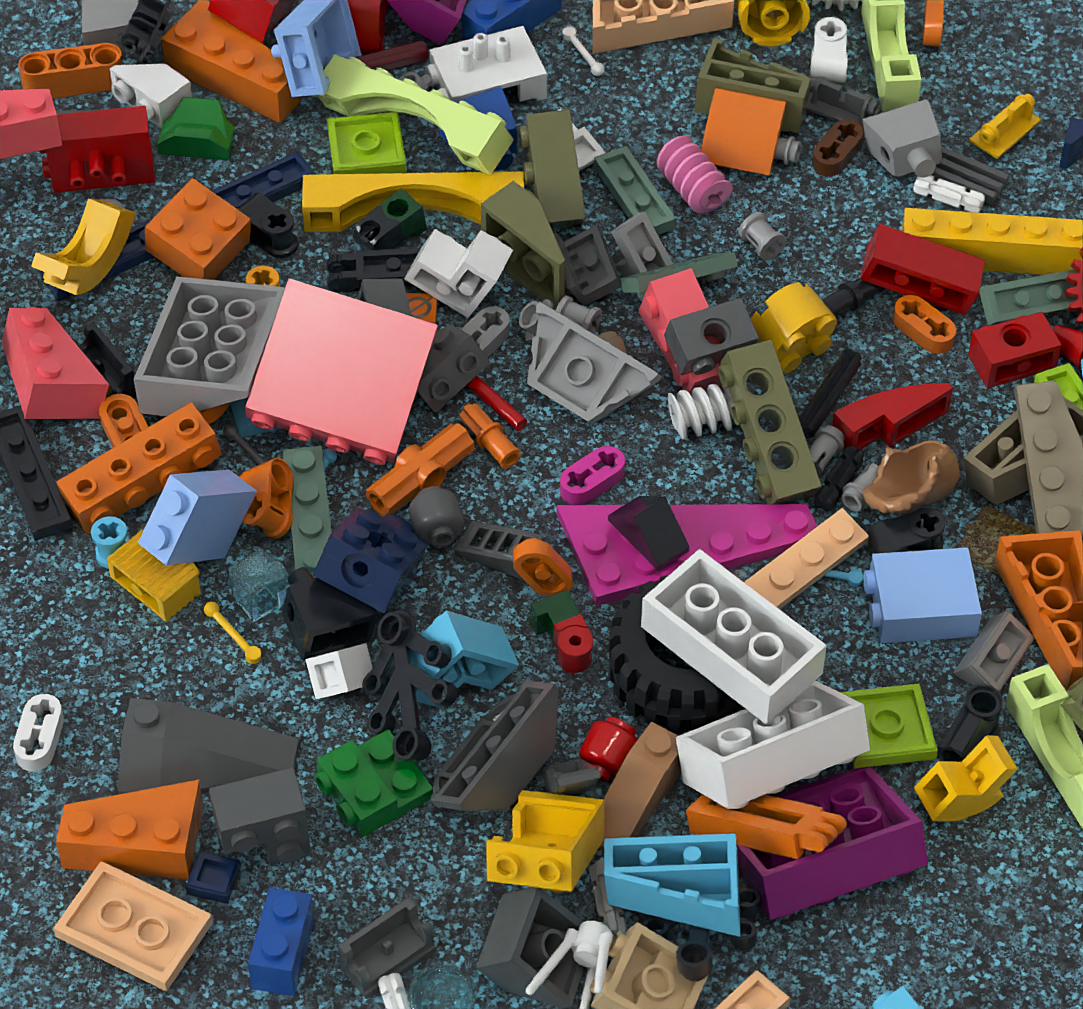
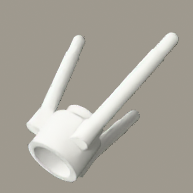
[526,921,613,1009]

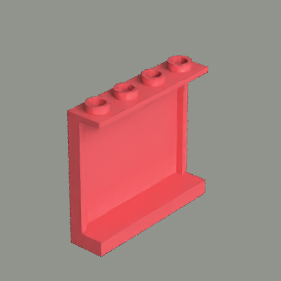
[245,278,438,465]

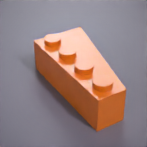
[161,0,301,123]
[994,530,1083,695]

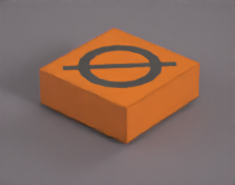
[406,293,438,324]

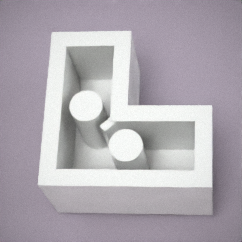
[404,229,513,318]

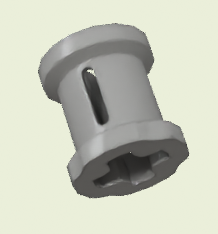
[738,212,787,261]
[556,295,602,335]

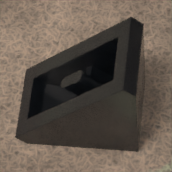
[608,496,690,571]

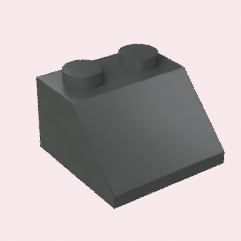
[475,887,585,1008]

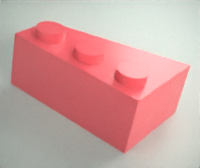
[638,268,722,396]
[1,307,109,419]

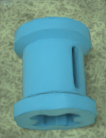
[91,516,128,568]

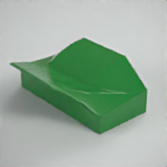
[157,97,236,160]

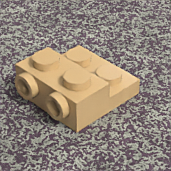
[589,922,709,1009]

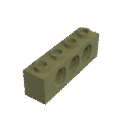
[718,339,822,504]

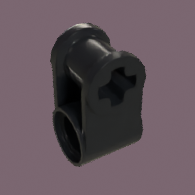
[237,193,298,258]
[866,508,946,554]

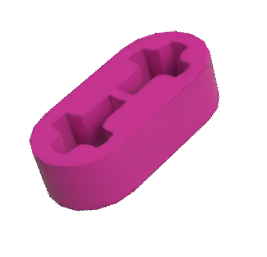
[560,446,625,505]

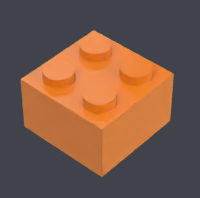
[145,178,251,280]

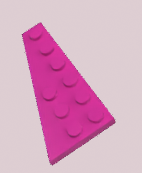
[557,504,818,606]

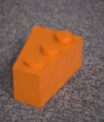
[56,780,204,880]

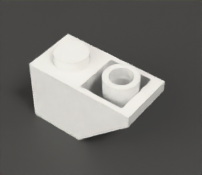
[110,64,192,129]

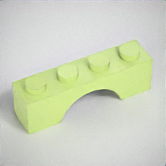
[861,0,922,112]
[1006,664,1083,829]

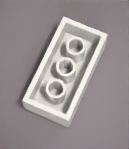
[641,549,827,725]
[676,681,870,809]

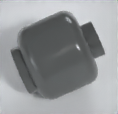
[408,486,465,547]

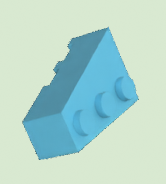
[604,833,740,937]

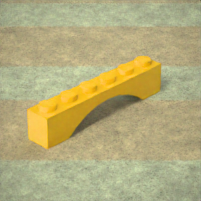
[302,171,524,232]

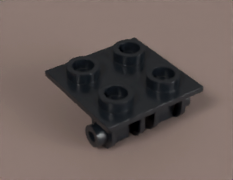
[121,0,173,65]

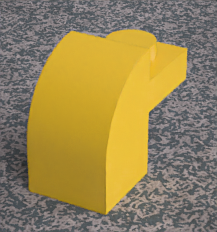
[913,735,1018,822]

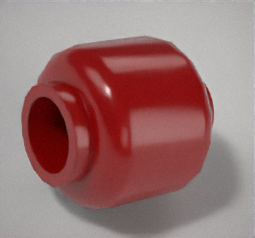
[579,717,638,783]

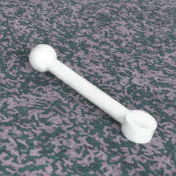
[562,27,604,76]

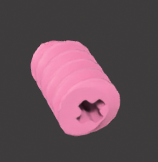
[657,135,733,214]

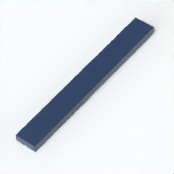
[40,151,316,302]

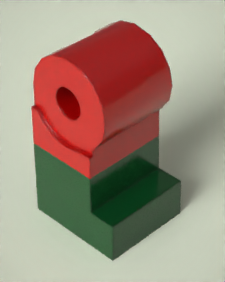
[530,590,593,673]

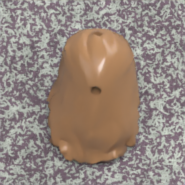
[862,440,960,516]

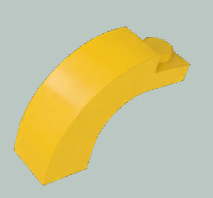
[31,198,136,295]

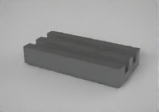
[931,147,1010,206]

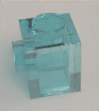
[228,548,288,622]

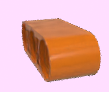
[18,43,123,99]

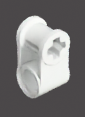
[810,17,848,84]

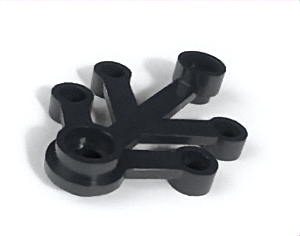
[362,610,457,763]
[643,880,761,981]

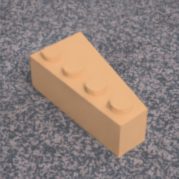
[593,0,734,54]

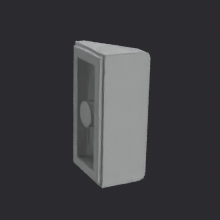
[953,610,1035,691]

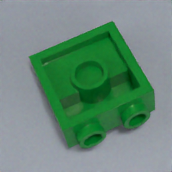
[314,729,433,838]

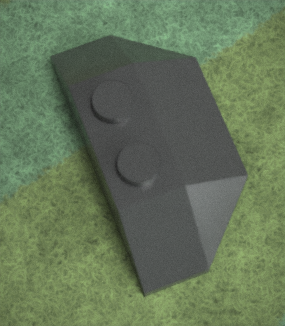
[431,681,559,811]

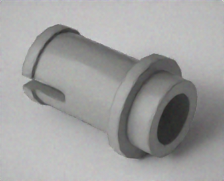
[774,136,801,165]
[809,426,845,476]
[841,463,879,512]

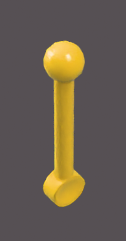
[204,601,262,664]

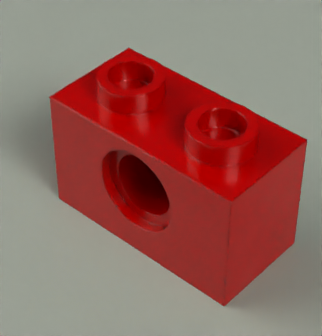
[968,312,1062,389]

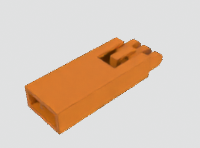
[686,794,847,860]

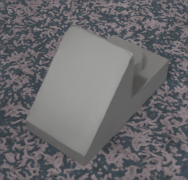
[611,212,673,277]

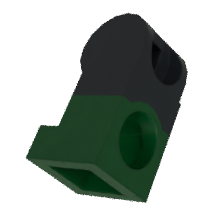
[353,189,427,250]

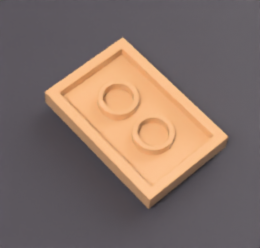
[53,861,213,992]

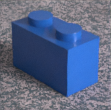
[248,887,315,997]

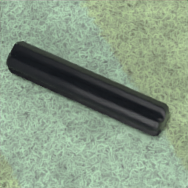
[799,349,862,439]

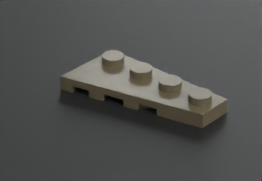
[1014,381,1083,538]

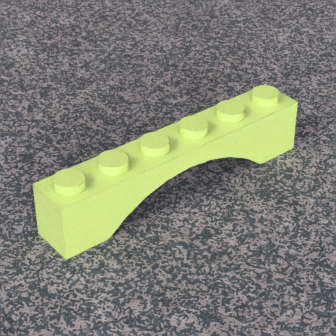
[317,54,514,175]

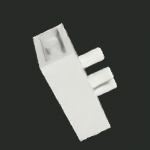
[425,26,547,102]

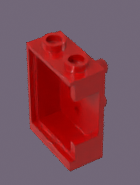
[39,106,156,193]

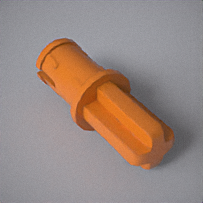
[459,403,521,469]

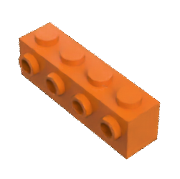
[56,402,222,535]

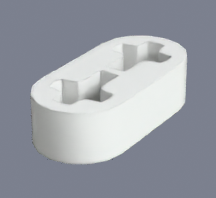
[13,694,64,771]

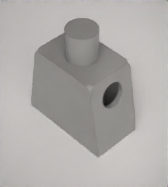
[82,0,139,52]
[863,99,942,178]

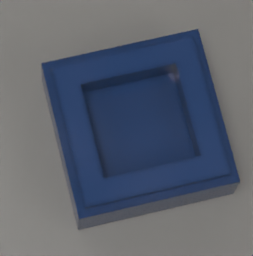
[185,851,241,904]

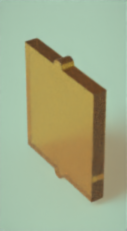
[956,506,1036,577]

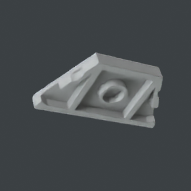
[527,301,662,425]

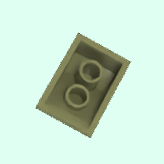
[481,181,565,311]

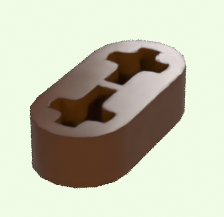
[812,119,864,177]

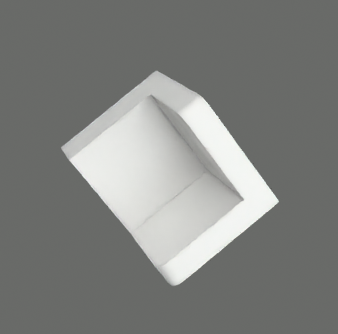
[305,643,372,699]

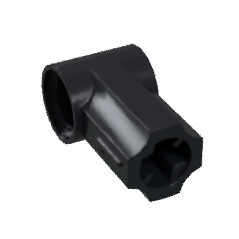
[937,684,1003,762]

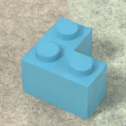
[393,610,519,707]

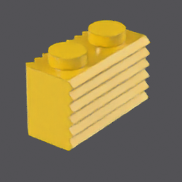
[107,529,201,621]

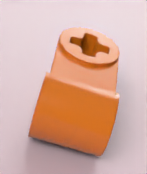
[241,457,294,539]

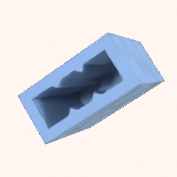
[138,470,257,565]
[863,548,982,643]

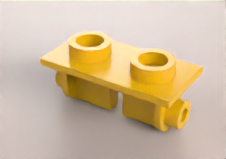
[969,94,1042,159]

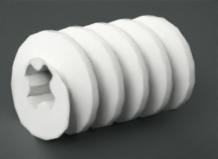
[668,382,751,440]

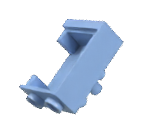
[271,0,361,97]

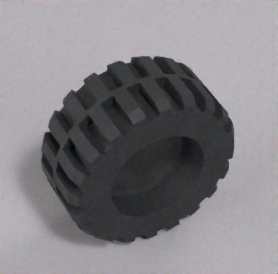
[609,575,745,733]

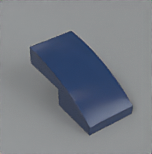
[1059,117,1083,169]

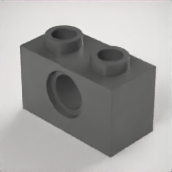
[664,297,759,375]

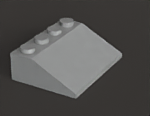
[134,276,286,416]

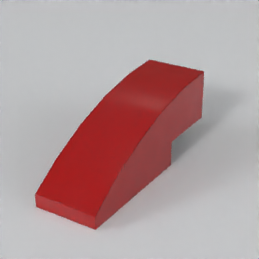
[832,383,953,450]

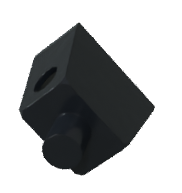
[282,567,378,661]

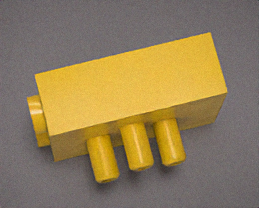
[486,790,605,893]

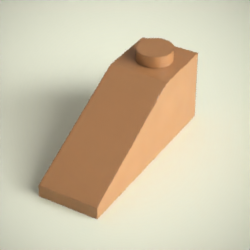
[599,722,682,851]

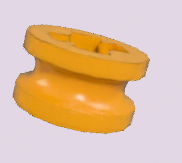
[246,265,280,287]

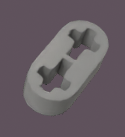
[461,306,510,358]

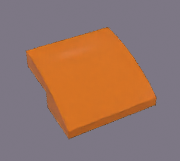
[701,87,787,176]

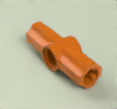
[366,423,475,517]

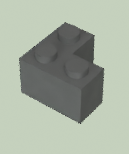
[209,767,311,865]

